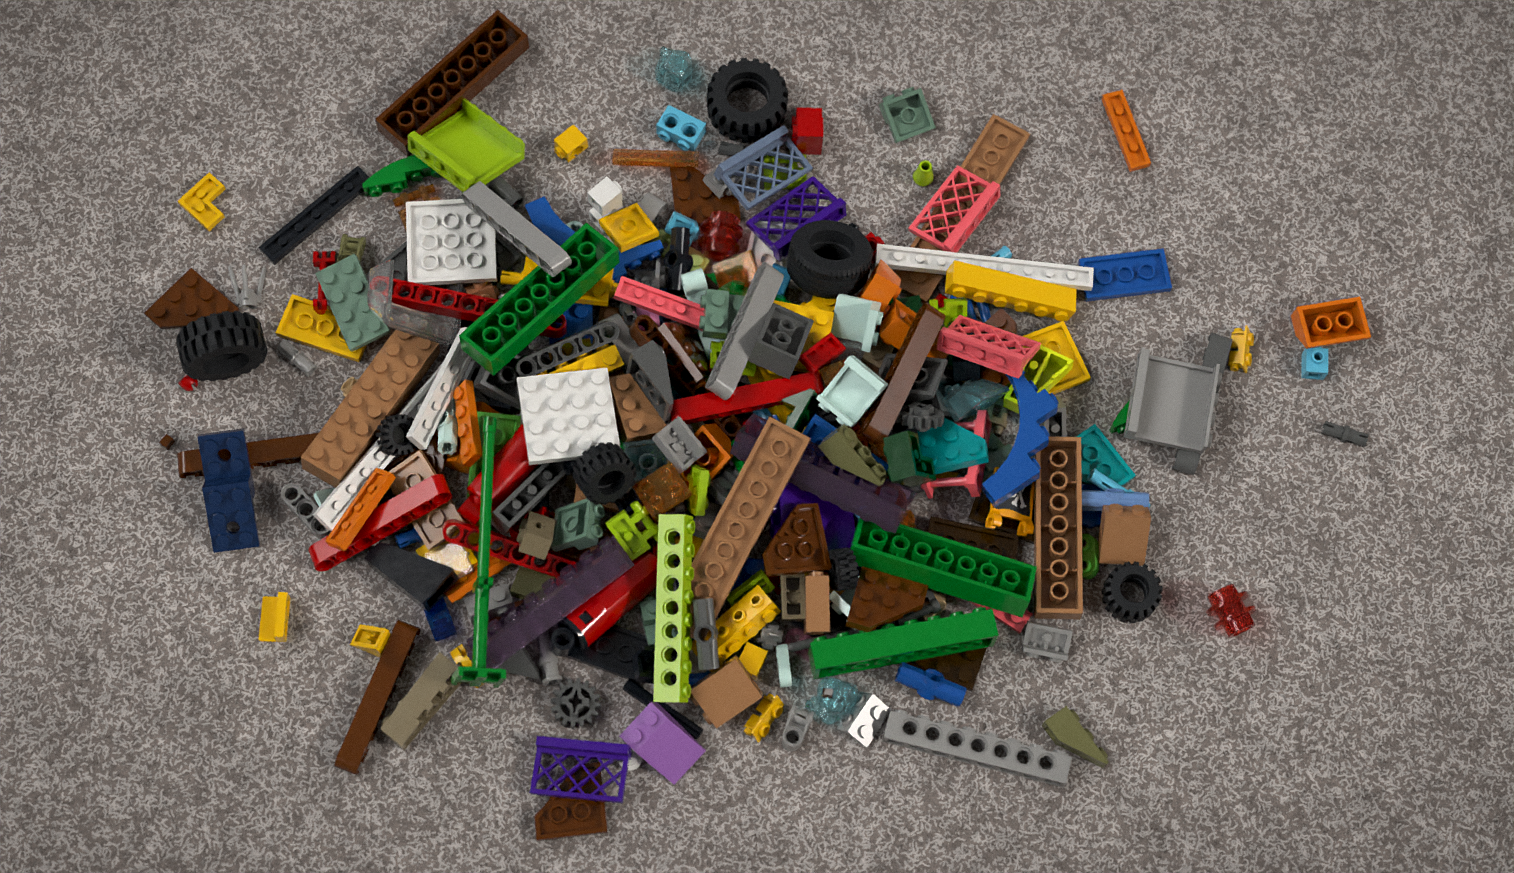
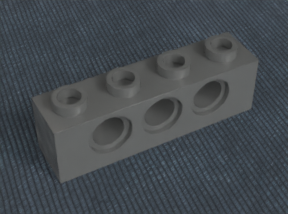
[491,461,567,536]

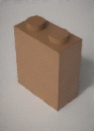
[1098,504,1151,566]
[804,572,830,635]
[690,655,763,729]

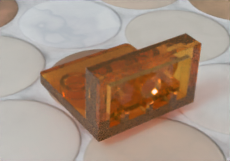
[632,462,692,526]

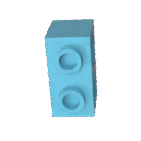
[656,105,706,152]

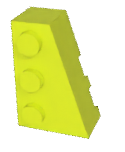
[1003,345,1074,414]

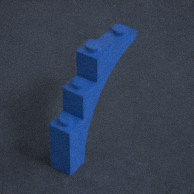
[525,196,664,283]
[982,370,1059,508]

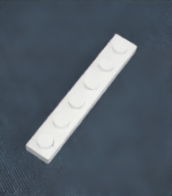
[406,327,472,450]

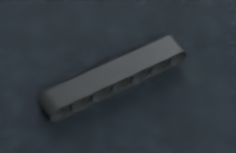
[1172,332,1233,475]

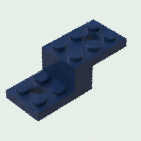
[197,428,260,553]

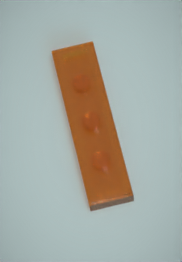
[613,149,699,168]

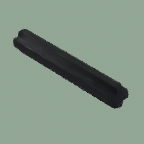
[623,680,703,739]

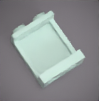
[816,355,888,427]

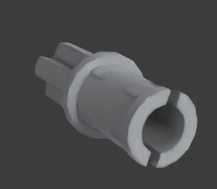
[277,340,317,377]

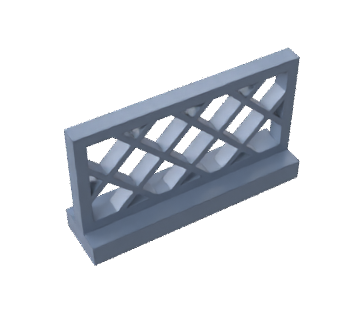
[714,125,813,211]

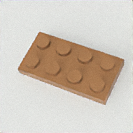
[389,450,467,551]

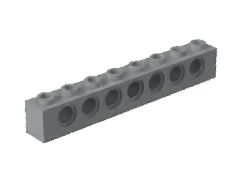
[882,709,1072,788]

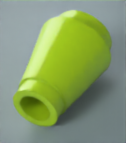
[913,160,934,187]

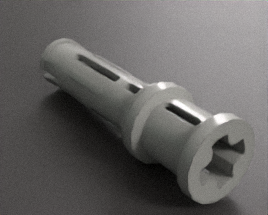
[532,615,563,686]

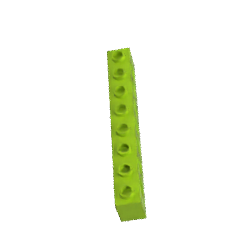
[653,514,695,703]

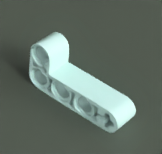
[680,268,725,360]

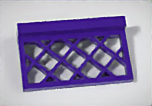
[746,176,846,262]
[529,736,632,804]

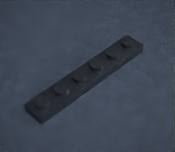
[258,166,369,265]

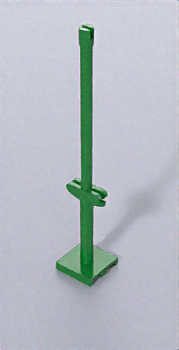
[451,416,506,688]

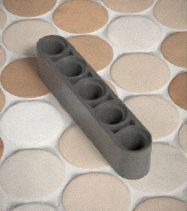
[514,321,620,377]

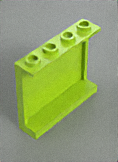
[408,98,525,192]

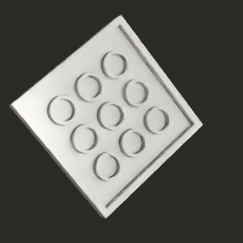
[406,199,497,285]
[517,368,620,465]

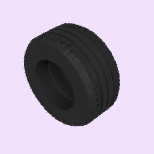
[786,220,873,299]

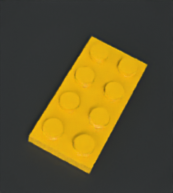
[275,294,367,363]

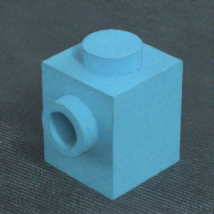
[1301,347,1328,380]

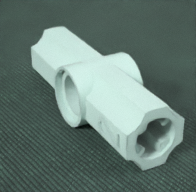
[437,397,458,455]

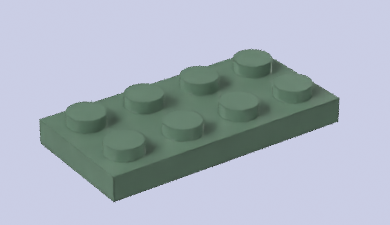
[315,254,391,352]

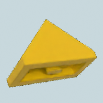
[350,624,391,657]

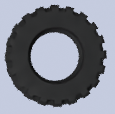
[707,58,788,143]
[176,311,268,381]

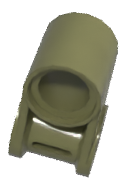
[337,234,366,264]

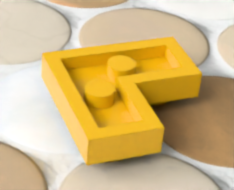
[178,172,226,231]

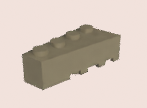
[380,652,462,750]

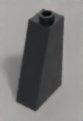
[364,541,459,612]

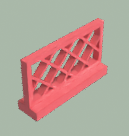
[908,165,1001,252]
[936,315,1041,379]

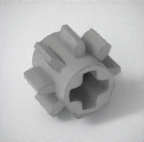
[755,621,783,650]

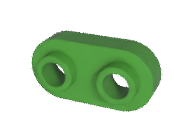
[1082,534,1099,579]

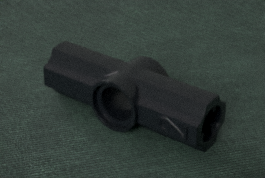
[664,227,693,296]

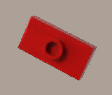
[799,332,846,375]

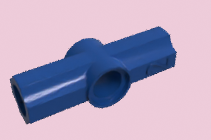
[895,662,966,707]

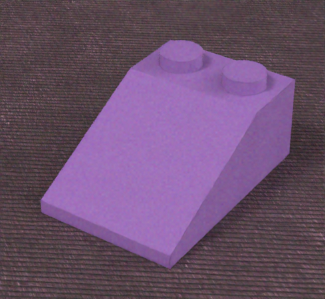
[619,702,706,785]

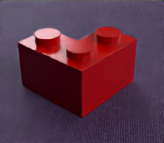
[791,107,823,155]

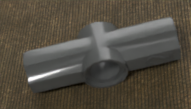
[693,598,720,670]

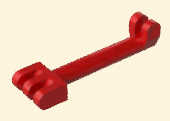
[313,251,336,315]

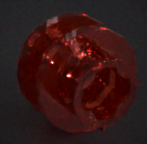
[698,211,743,262]
[1206,584,1257,638]

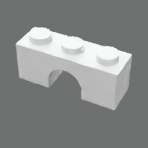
[587,177,623,233]

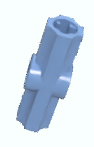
[1082,488,1149,511]

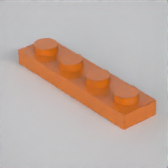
[1101,90,1151,172]
[453,379,482,467]
[325,468,396,551]

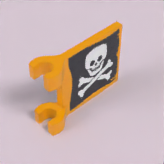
[985,467,1034,537]

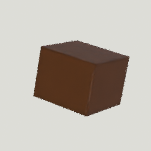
[159,434,175,450]

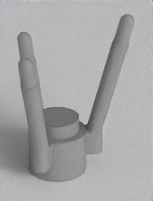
[228,265,266,310]

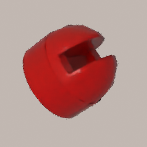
[178,375,198,392]

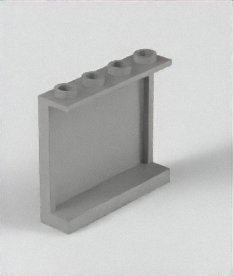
[1124,348,1222,454]

